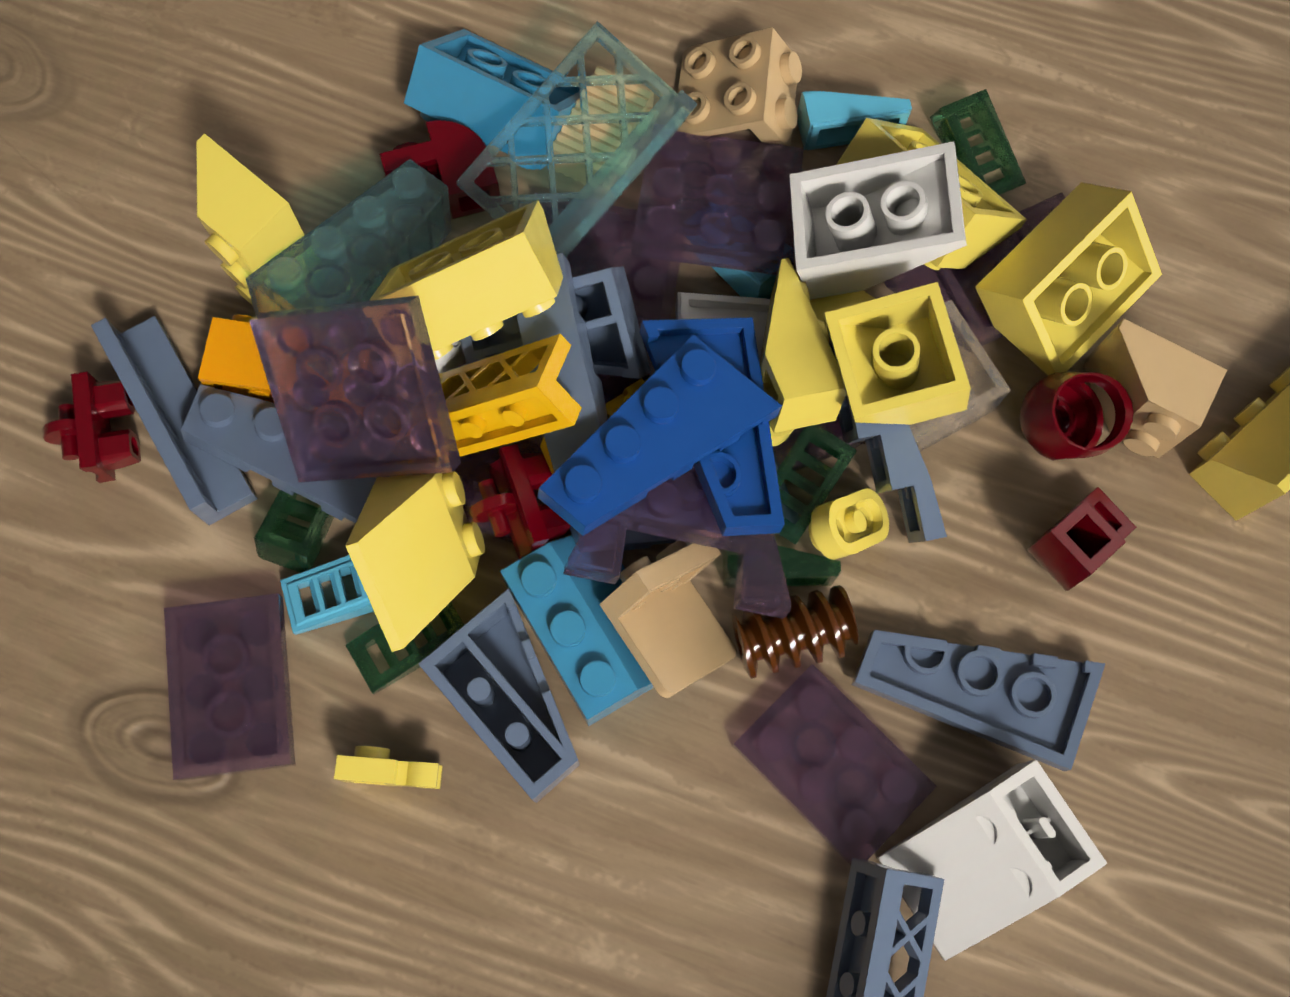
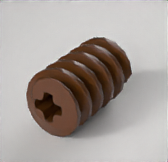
[732,585,859,679]

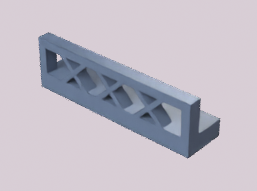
[91,316,258,526]
[826,857,945,997]

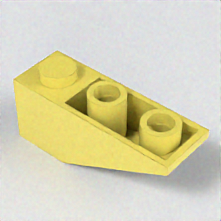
[759,258,847,433]

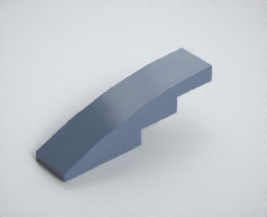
[517,253,608,472]
[828,333,947,543]

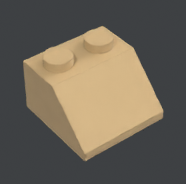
[1083,319,1227,458]

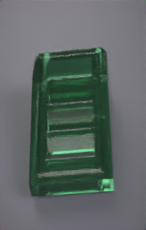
[930,89,1026,195]
[777,425,857,545]
[254,490,334,573]
[722,535,841,588]
[345,601,465,694]

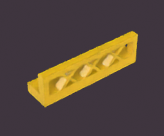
[377,333,582,464]

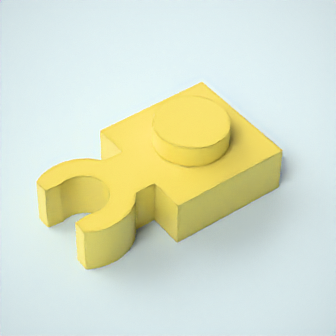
[334,746,443,789]

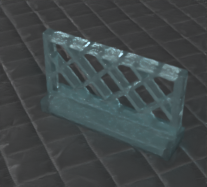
[456,21,698,258]

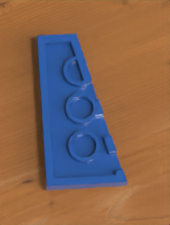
[640,317,785,536]
[538,334,782,536]

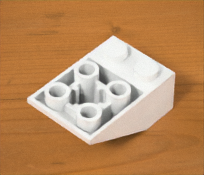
[877,760,1108,961]

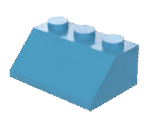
[404,29,585,170]
[500,535,654,726]

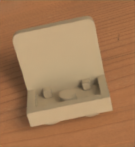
[673,27,802,153]
[599,536,736,698]

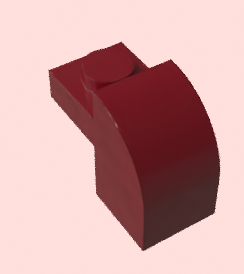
[379,120,502,219]
[1027,487,1137,591]

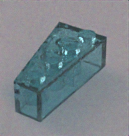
[246,159,451,382]

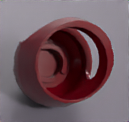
[1019,372,1133,461]

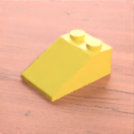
[345,455,485,652]

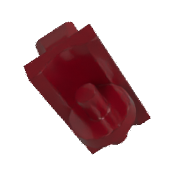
[42,371,141,483]
[469,444,571,560]

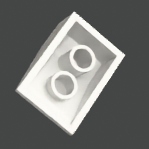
[790,141,967,300]

